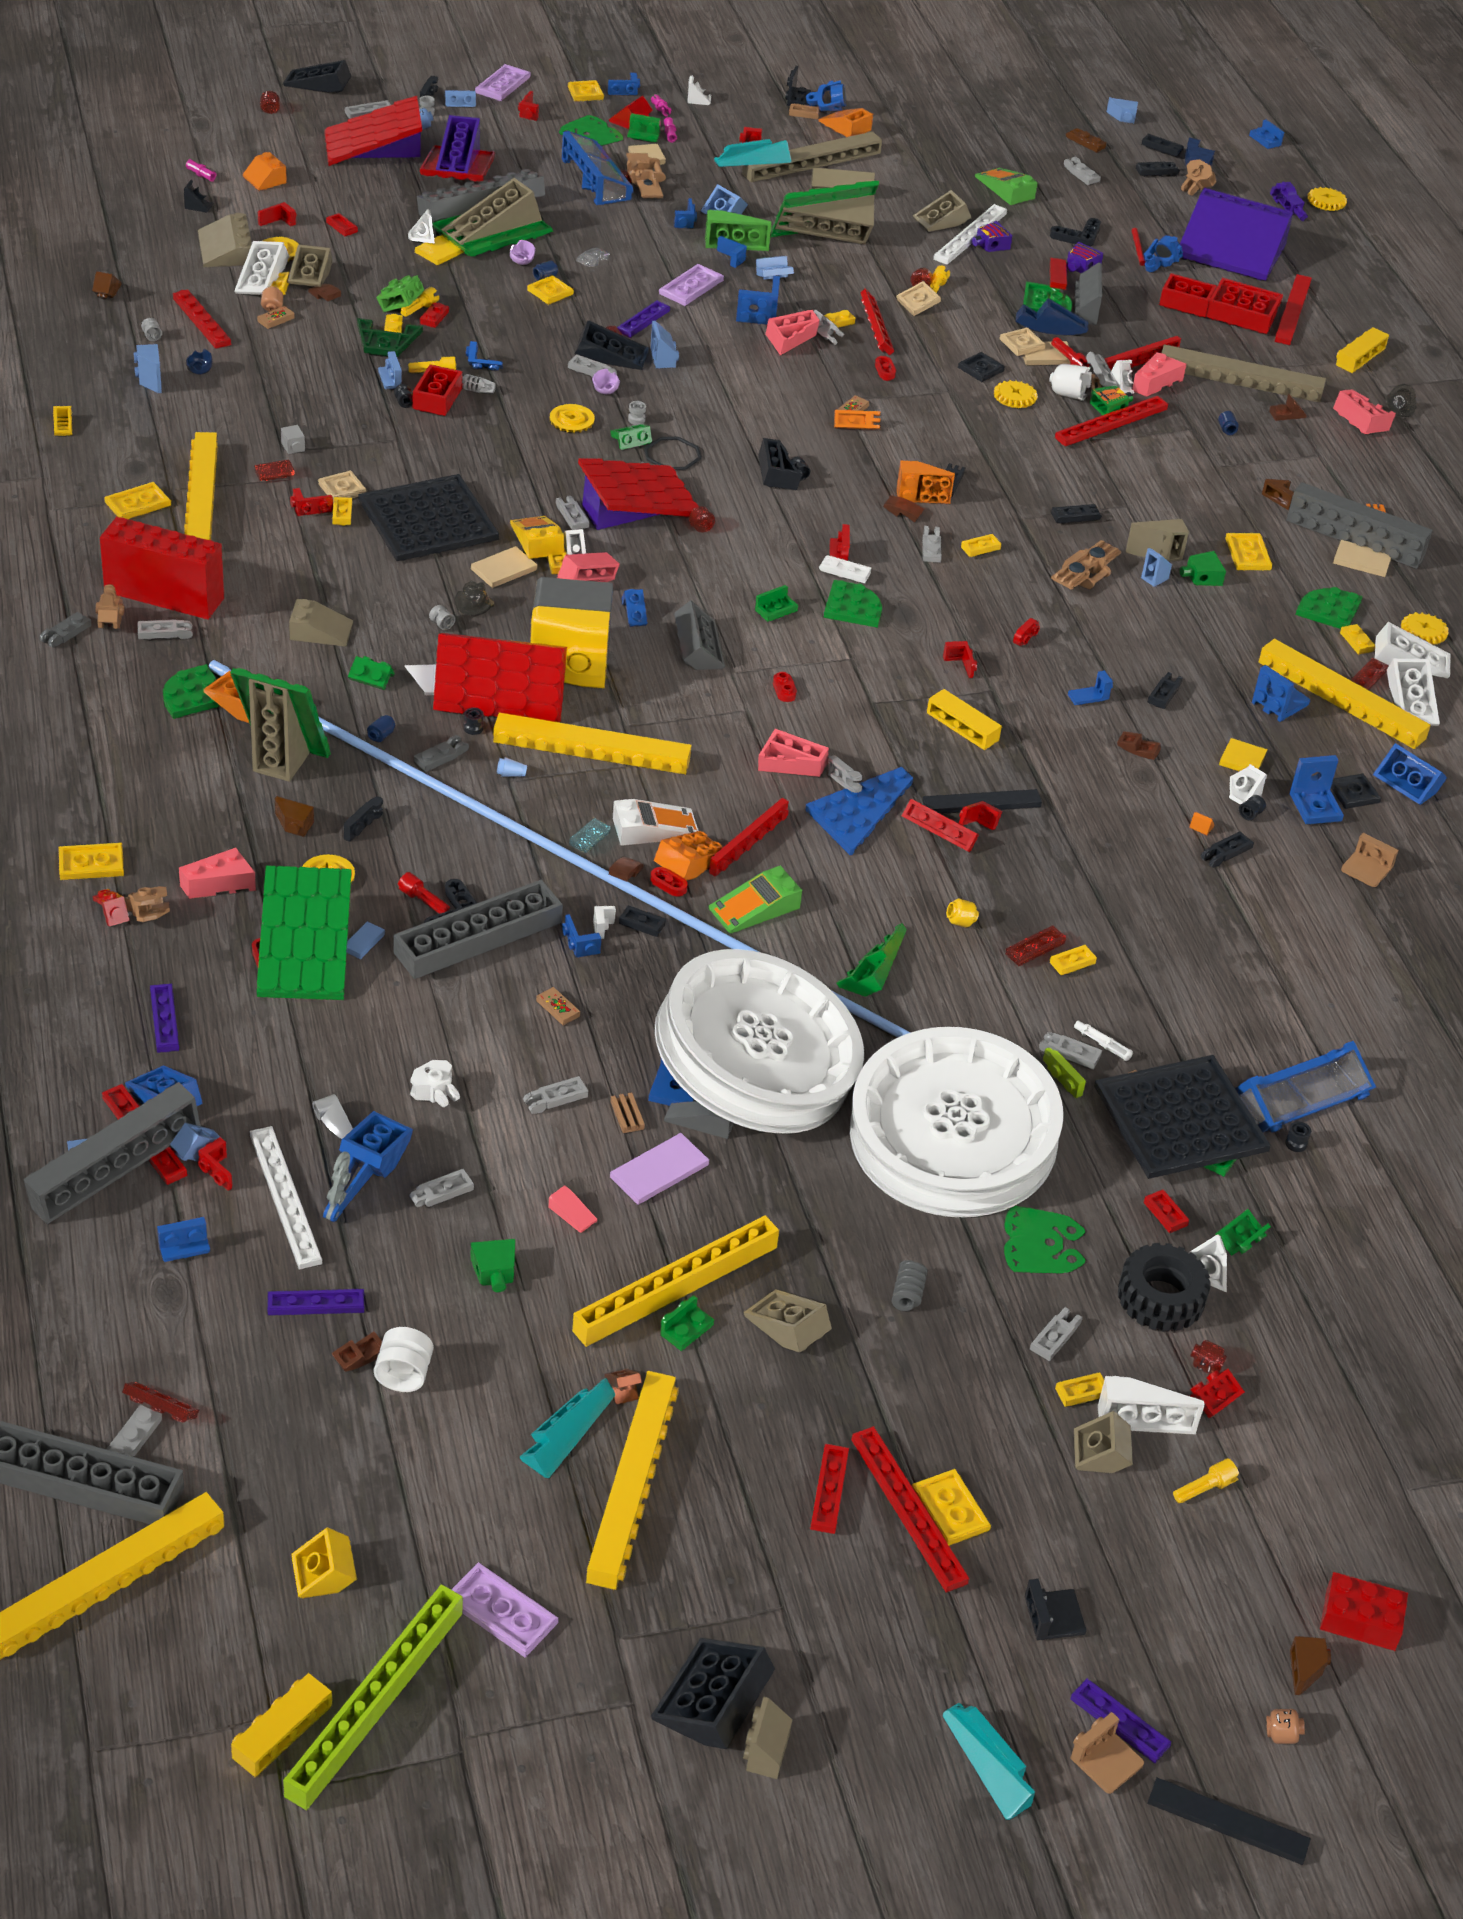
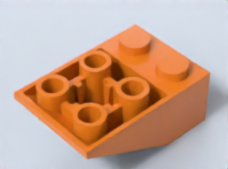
[819,108,873,137]
[896,460,955,504]
[654,831,723,881]

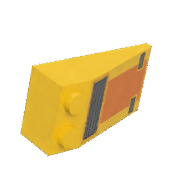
[510,516,564,559]

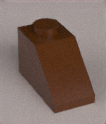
[92,271,121,299]
[275,796,314,837]
[1290,1636,1331,1695]

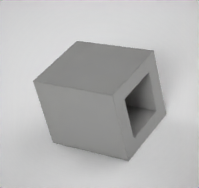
[281,425,305,454]

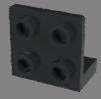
[785,66,811,106]
[1025,1579,1087,1640]

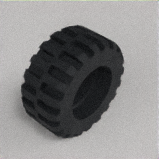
[1118,1243,1211,1332]

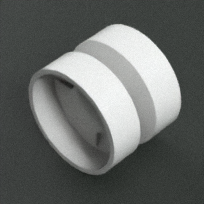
[374,1327,433,1392]

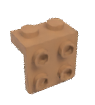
[1341,833,1399,887]
[1070,1712,1144,1794]

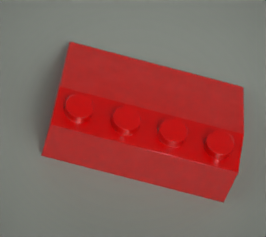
[1206,278,1283,334]

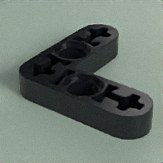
[1050,218,1101,247]
[424,879,477,923]

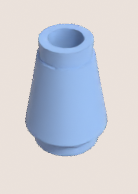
[497,757,527,777]

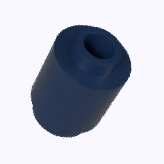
[533,261,558,280]
[1218,411,1239,435]
[367,715,396,742]

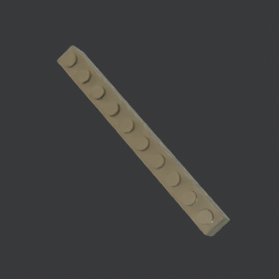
[742,132,882,182]
[1162,345,1326,402]

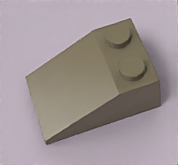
[913,190,972,232]
[288,245,332,287]
[289,599,353,647]
[744,1289,832,1352]

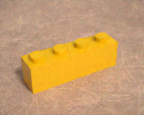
[1336,327,1389,373]
[927,689,1002,750]
[231,1673,332,1778]

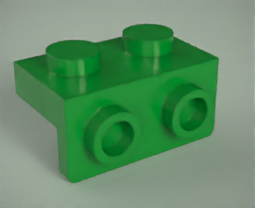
[755,585,798,622]
[348,656,395,690]
[1215,1209,1271,1256]

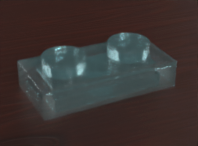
[569,818,610,853]

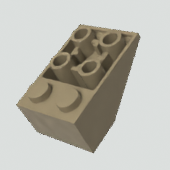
[1126,519,1189,562]

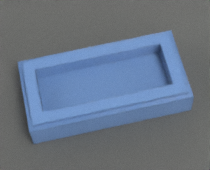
[347,922,385,959]

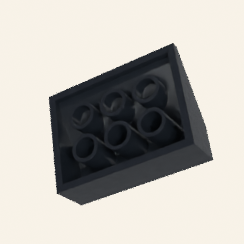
[651,1638,775,1749]

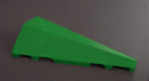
[836,923,907,997]

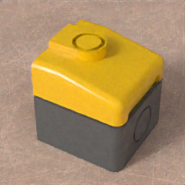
[530,577,613,689]

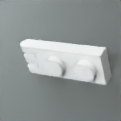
[819,555,871,583]

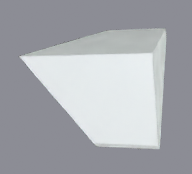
[687,75,711,105]
[408,209,434,243]
[1111,360,1134,394]
[404,665,436,695]
[1229,765,1267,804]
[1190,1234,1227,1292]

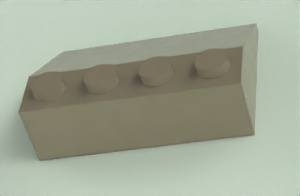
[198,213,252,267]

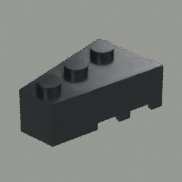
[758,438,802,490]

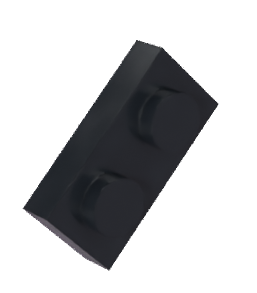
[619,905,666,937]

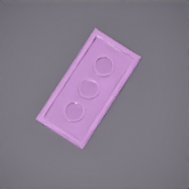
[475,64,531,101]
[659,264,724,306]
[610,1133,709,1205]
[451,1562,558,1658]

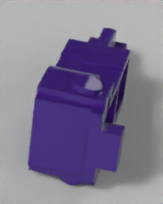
[1270,182,1308,221]

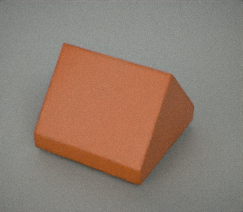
[1189,812,1215,835]

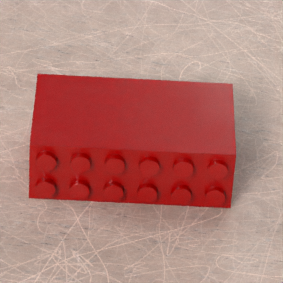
[100,516,224,620]

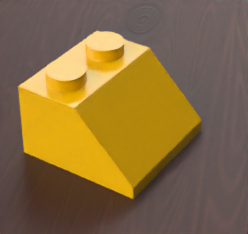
[291,1527,357,1598]

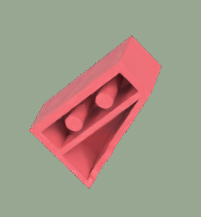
[766,310,820,356]
[1132,353,1186,397]
[1333,389,1396,434]
[557,552,620,582]
[758,729,829,777]
[179,848,256,899]

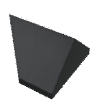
[184,180,214,213]

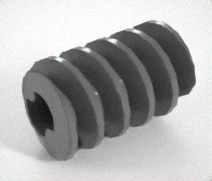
[892,1260,928,1311]

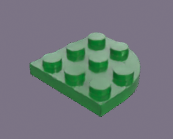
[1023,282,1072,312]
[823,580,882,628]
[1295,587,1363,629]
[163,664,220,719]

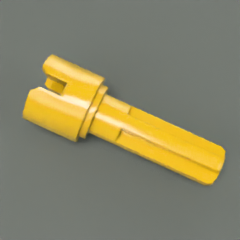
[929,265,950,293]
[401,287,439,317]
[408,357,456,373]
[1173,1458,1239,1503]

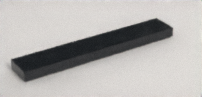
[922,789,1042,814]
[1147,1777,1311,1865]

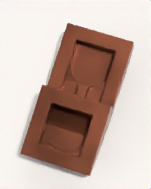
[308,284,341,301]
[883,495,924,523]
[1117,731,1161,760]
[609,857,644,882]
[332,1331,382,1372]

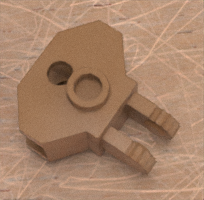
[1181,159,1216,195]
[96,584,124,629]
[124,886,170,922]

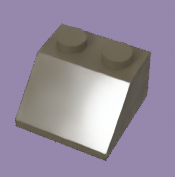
[1074,1411,1133,1473]

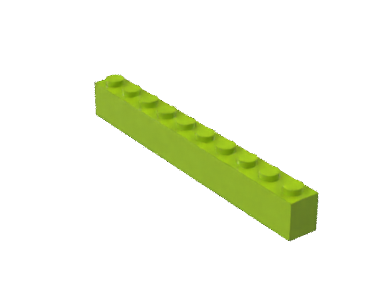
[283,1584,463,1811]

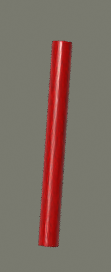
[1132,228,1145,266]

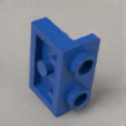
[1249,119,1284,149]
[157,1217,210,1262]

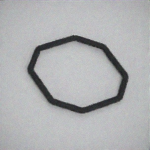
[644,436,702,470]

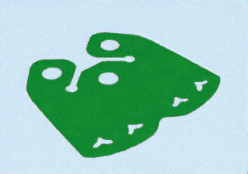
[559,115,623,147]
[1004,1206,1085,1273]

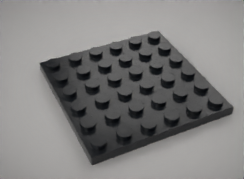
[358,474,499,561]
[1094,1055,1271,1179]

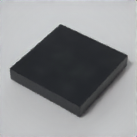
[958,352,1005,382]
[1331,773,1381,809]

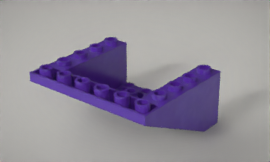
[1180,188,1293,281]

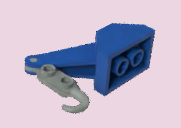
[323,1111,413,1222]

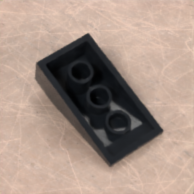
[283,60,351,93]
[575,320,649,370]

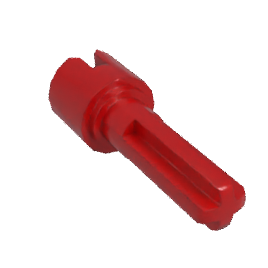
[1051,337,1091,367]
[398,872,450,914]

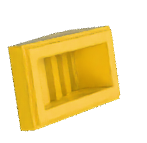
[53,406,72,436]

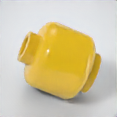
[946,898,979,928]

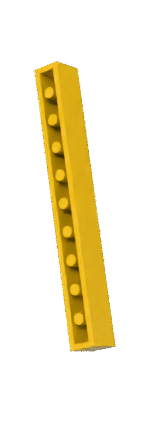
[184,432,218,540]
[1259,639,1431,749]
[493,713,691,775]
[572,1215,779,1347]
[586,1371,679,1590]
[0,1492,224,1660]

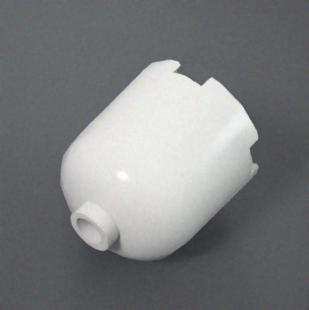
[1050,364,1092,401]

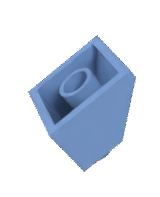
[701,184,748,215]
[650,321,679,368]
[134,344,162,393]

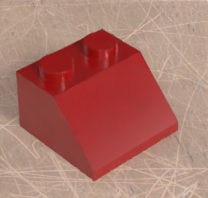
[609,95,653,129]

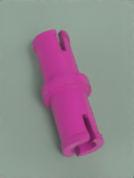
[651,95,671,116]
[664,117,677,142]
[186,159,216,182]

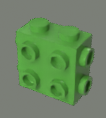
[376,275,424,312]

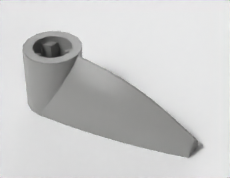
[313,1094,353,1139]

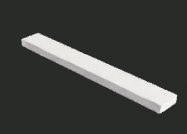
[934,204,1007,265]
[250,1126,322,1270]

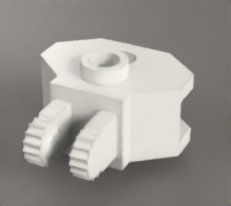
[411,1060,460,1107]

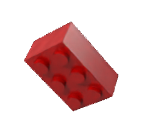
[1159,273,1217,317]
[413,364,462,416]
[1320,1572,1408,1651]

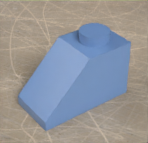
[1107,97,1138,124]
[1141,548,1172,587]
[170,1123,220,1161]

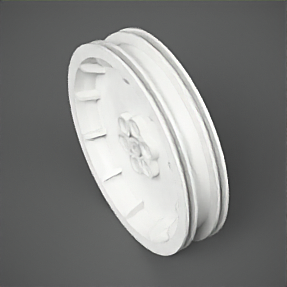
[655,949,864,1133]
[850,1027,1063,1217]

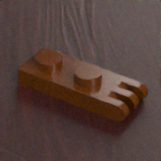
[1066,128,1106,153]

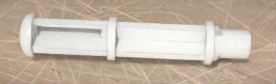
[1074,1020,1133,1061]

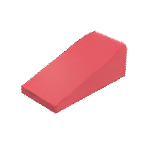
[549,1186,597,1233]

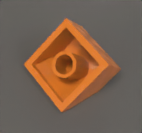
[243,152,286,191]

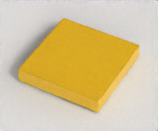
[568,80,604,101]
[528,275,574,305]
[1219,738,1267,772]

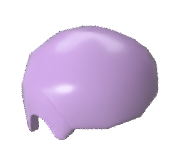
[510,240,536,265]
[592,369,620,395]

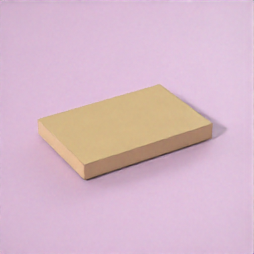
[1022,341,1070,366]
[1333,540,1391,577]
[471,546,537,588]

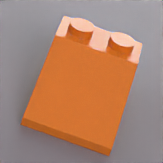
[204,671,249,723]

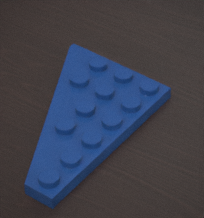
[805,767,913,855]

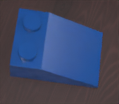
[125,1065,203,1106]

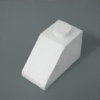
[563,529,586,555]

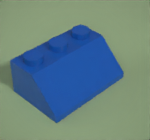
[1373,743,1447,805]

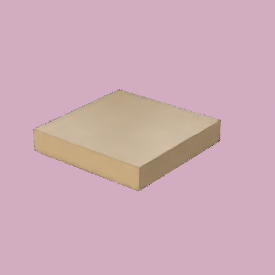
[628,144,666,164]
[896,281,941,316]
[1000,328,1046,356]
[318,470,367,503]

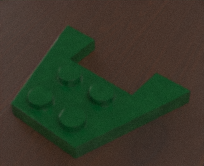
[357,318,423,357]

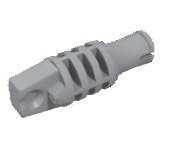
[462,374,496,394]

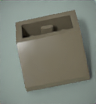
[743,1697,792,1779]

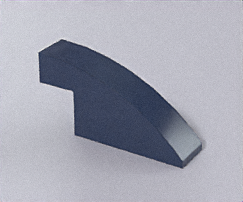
[1185,137,1215,167]
[1016,298,1088,335]

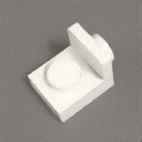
[593,906,616,939]

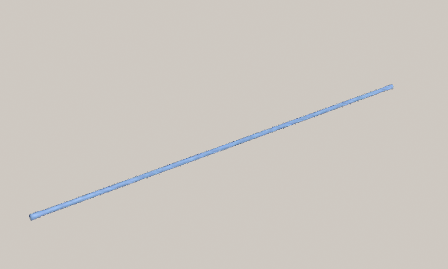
[209,660,911,1038]

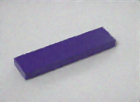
[617,301,670,338]
[150,984,179,1053]
[268,1289,364,1315]
[1070,1678,1172,1763]

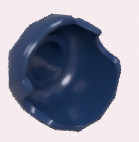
[186,349,213,375]

